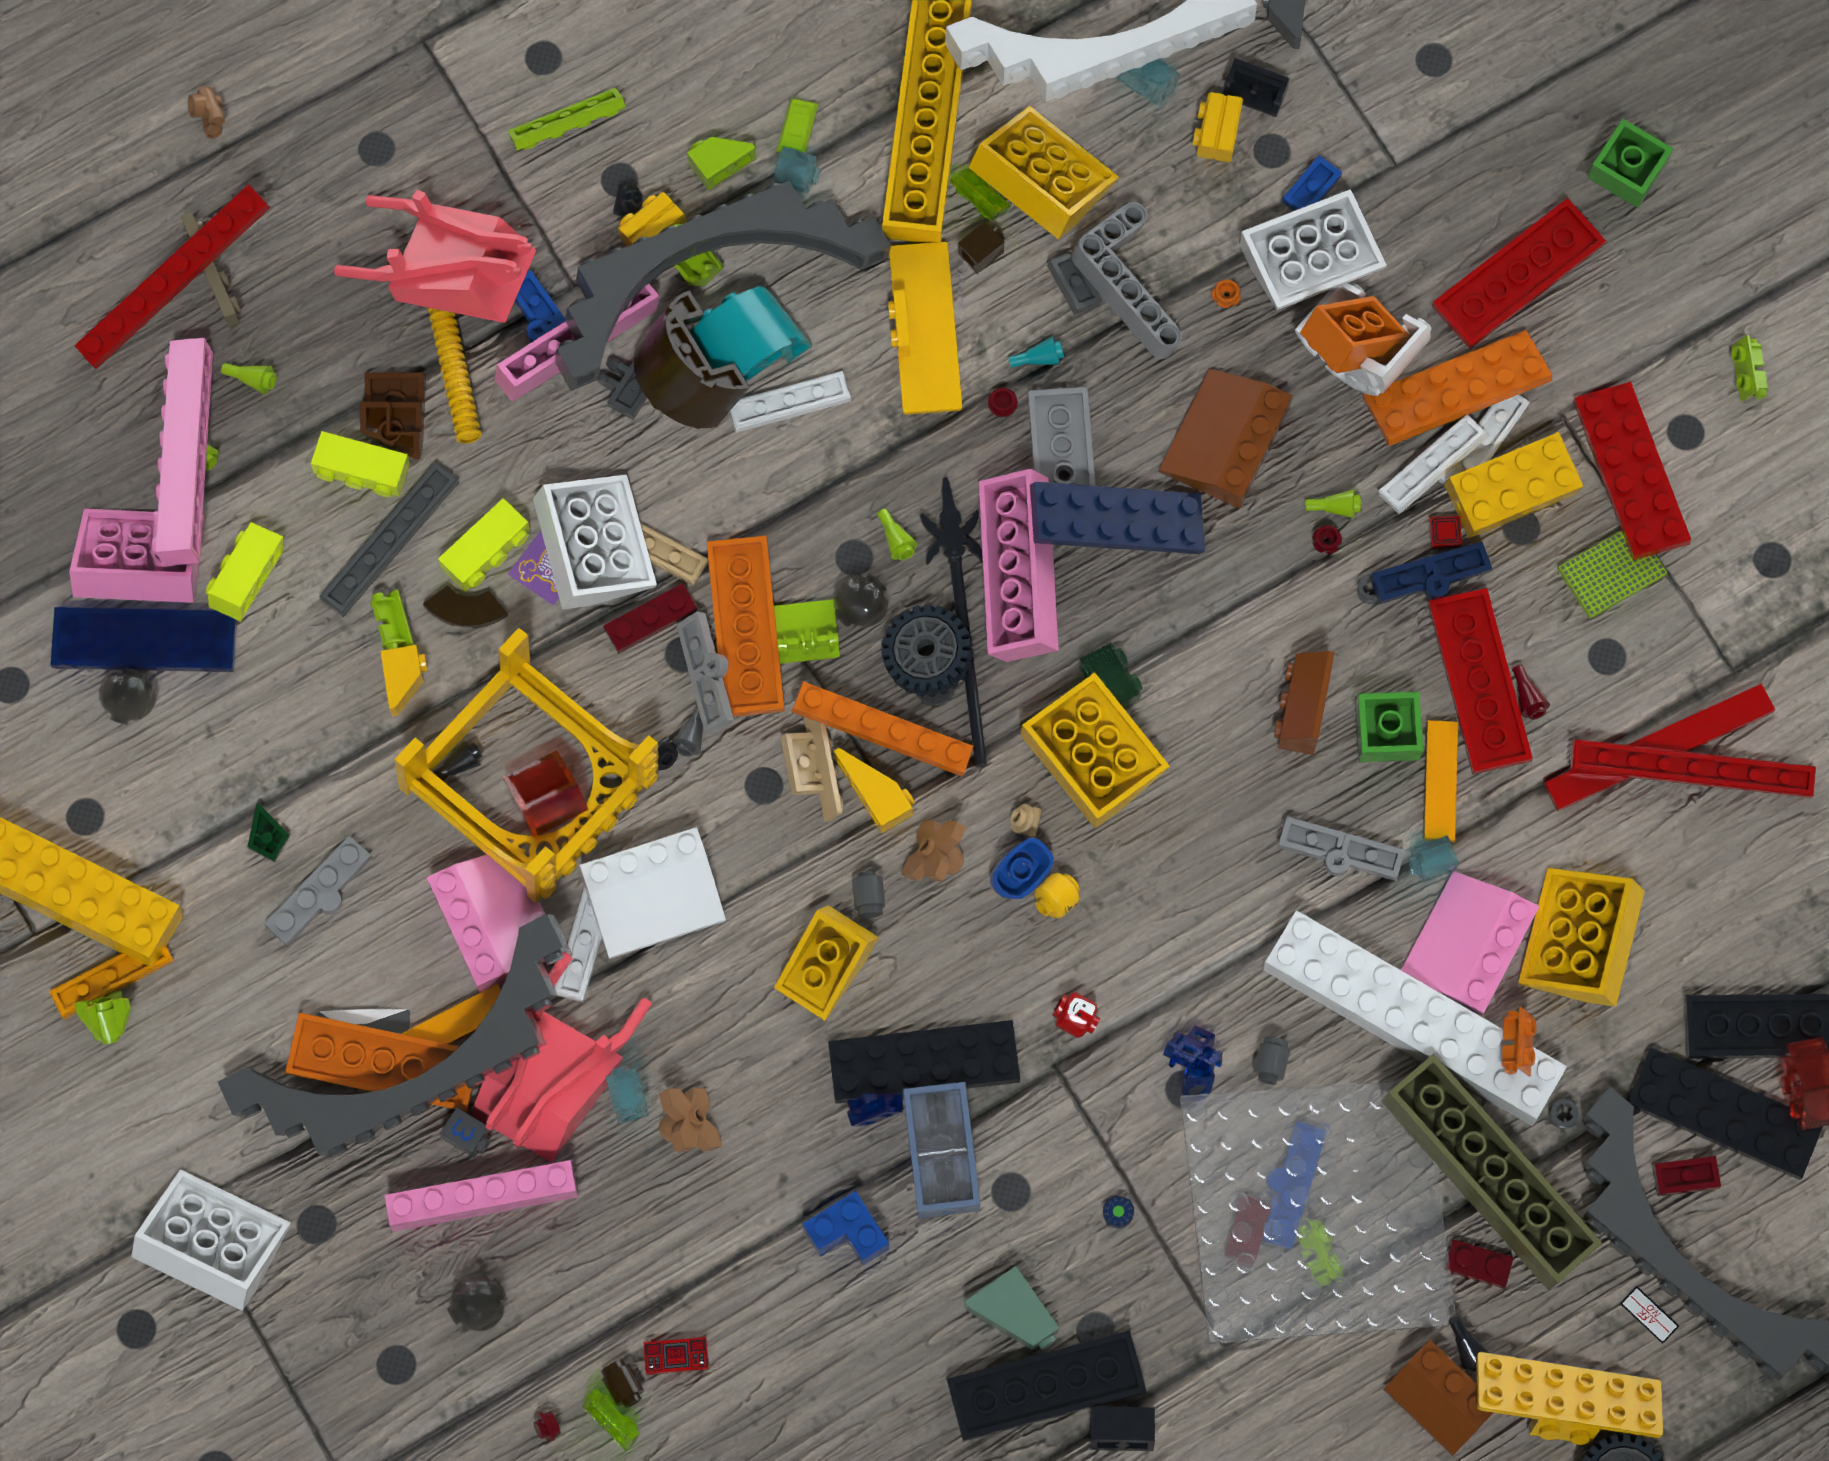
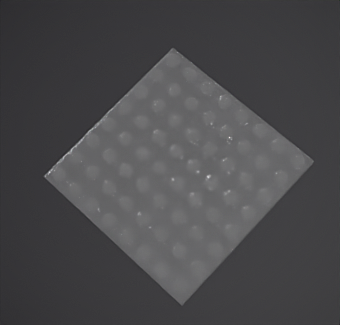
[1180,1081,1456,1344]

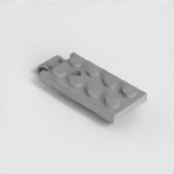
[1028,387,1096,486]

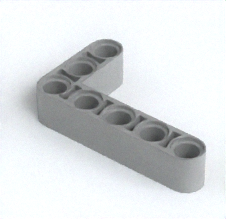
[1071,202,1182,359]

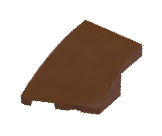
[360,373,426,460]

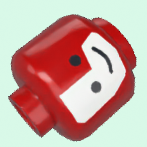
[1052,992,1100,1038]

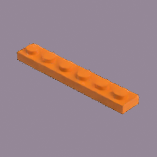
[791,681,974,777]

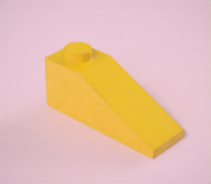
[834,748,915,834]

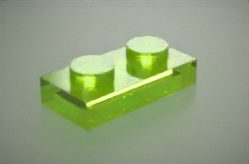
[949,168,1011,221]
[582,1388,640,1451]

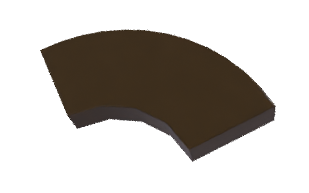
[423,586,508,628]

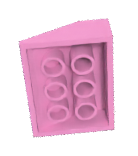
[69,509,204,603]
[427,855,546,993]
[1401,871,1540,1017]

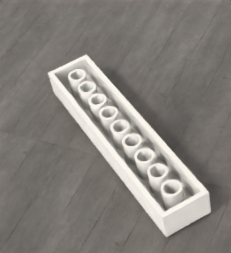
[1263,910,1567,1126]

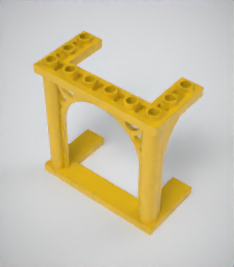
[394,628,659,904]

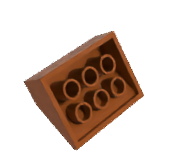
[1159,369,1293,509]

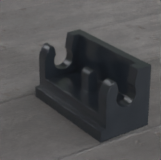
[1222,58,1290,117]
[1090,1406,1155,1451]

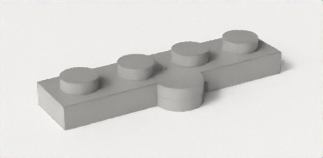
[676,611,734,734]
[1278,816,1405,881]
[264,836,372,947]

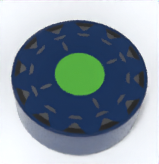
[1103,1196,1134,1229]

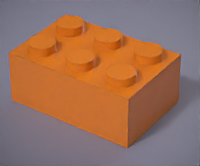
[1300,296,1411,373]

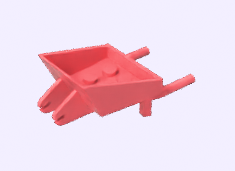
[334,189,537,323]
[470,952,652,1163]

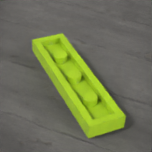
[507,88,626,150]

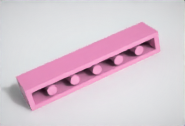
[495,284,659,402]
[385,1160,578,1232]

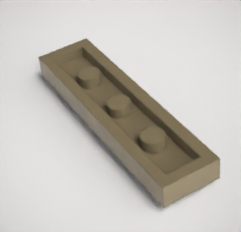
[180,212,241,328]

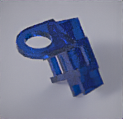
[1163,1025,1223,1102]
[847,1094,904,1126]

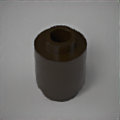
[601,1359,644,1408]

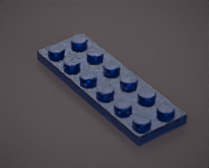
[50,607,237,672]

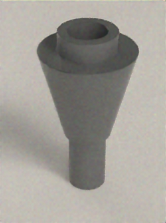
[672,705,703,757]

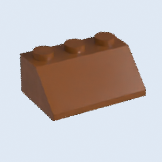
[1274,651,1335,755]
[1383,1340,1493,1456]

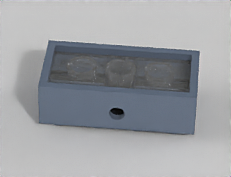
[903,1082,981,1219]

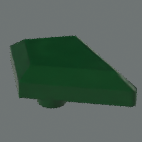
[247,803,290,862]

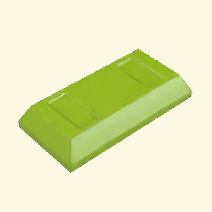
[776,97,819,158]

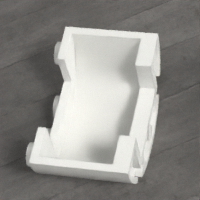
[1295,283,1432,396]

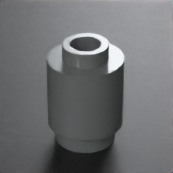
[852,871,885,918]
[1253,1037,1290,1085]

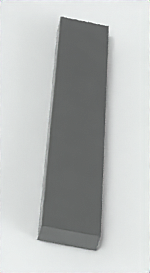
[319,462,459,617]

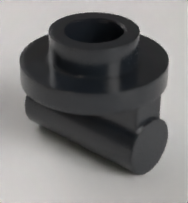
[613,184,643,216]
[658,736,678,770]

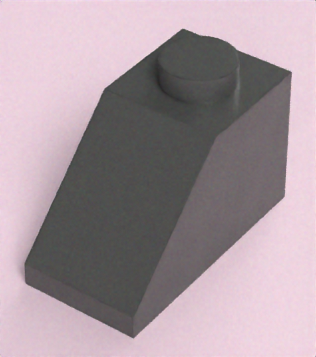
[1263,0,1305,49]

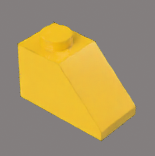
[380,645,428,717]

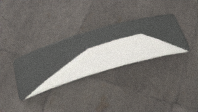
[318,1009,410,1034]

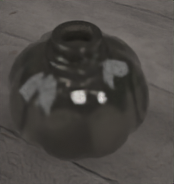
[834,574,888,628]
[99,667,156,725]
[447,1273,508,1332]

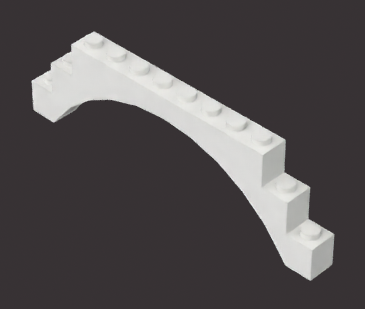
[945,0,1257,102]

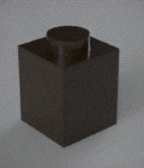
[958,221,1005,274]

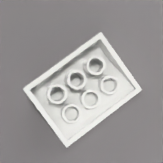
[1240,189,1387,310]
[533,475,657,610]
[580,827,726,959]
[131,1169,291,1311]

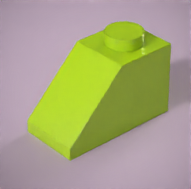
[687,137,757,191]

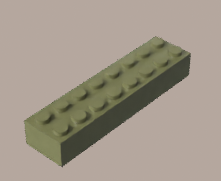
[1381,1053,1602,1291]

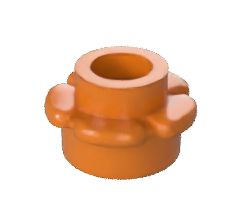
[1212,280,1241,308]

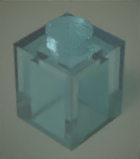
[774,146,821,194]
[1408,835,1459,883]

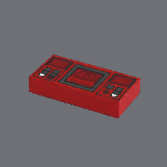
[643,1337,709,1375]

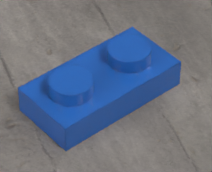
[1282,155,1342,211]

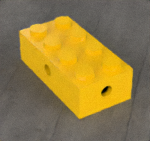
[1444,432,1583,539]

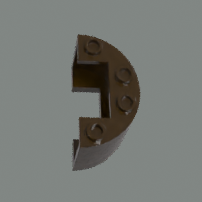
[634,290,749,429]

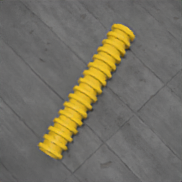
[427,308,482,444]

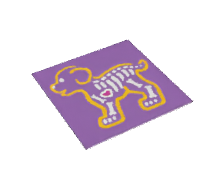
[507,530,559,606]

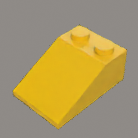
[774,905,879,1020]

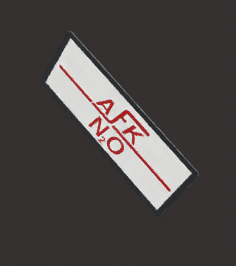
[1620,1286,1679,1344]

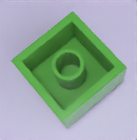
[1588,119,1674,208]
[1355,692,1423,763]

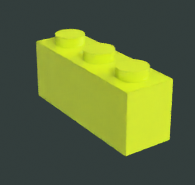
[310,431,410,497]
[438,498,531,592]
[206,522,284,621]

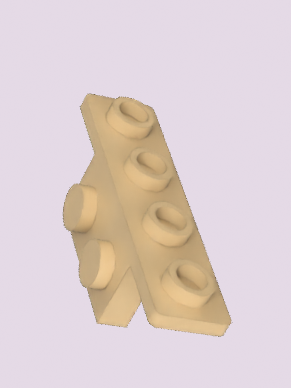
[781,717,843,822]

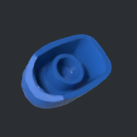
[990,837,1054,899]

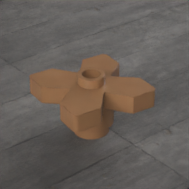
[901,820,966,881]
[659,1088,722,1152]

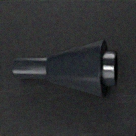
[433,740,483,780]
[1448,1315,1490,1371]

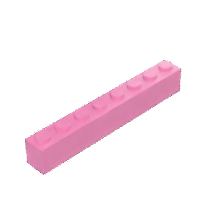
[152,338,213,566]

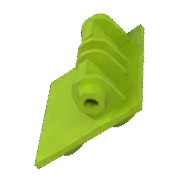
[774,599,840,664]

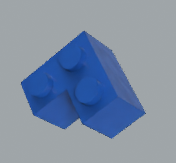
[802,1191,889,1266]

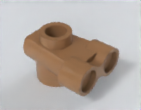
[187,86,225,139]

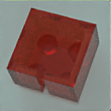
[502,750,589,837]
[1780,1037,1829,1130]

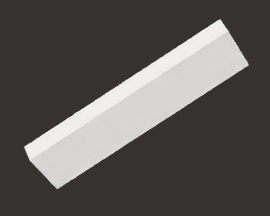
[730,371,851,433]
[1439,395,1530,484]
[1378,414,1488,514]
[555,888,602,1003]

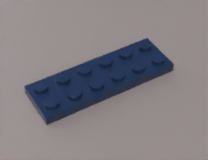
[1030,482,1205,554]

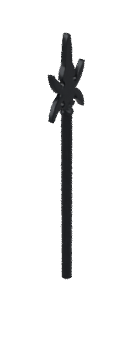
[920,477,987,767]

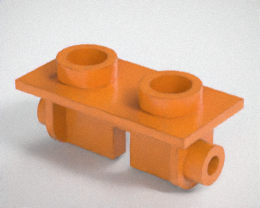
[1501,1007,1537,1076]

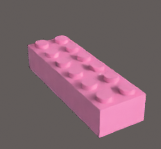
[979,469,1059,662]

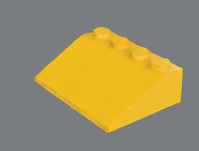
[968,105,1119,240]
[1020,672,1170,829]
[1518,868,1645,1007]

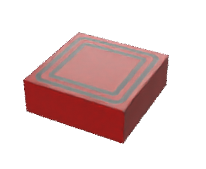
[1429,516,1462,549]

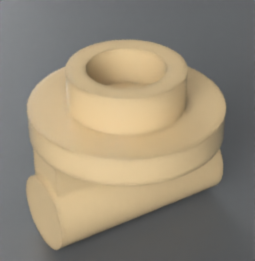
[1010,804,1042,838]

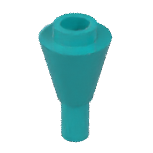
[1008,336,1065,368]

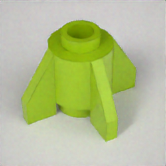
[74,990,131,1045]

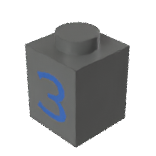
[440,1107,492,1158]

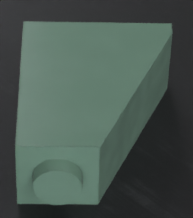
[964,1266,1059,1351]

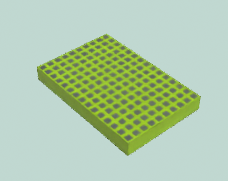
[1557,531,1667,619]

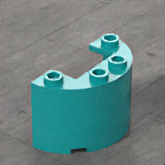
[690,286,812,382]

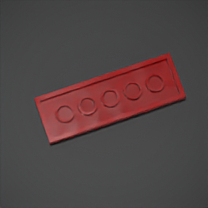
[1432,198,1606,349]
[1573,382,1691,561]
[1428,588,1533,775]

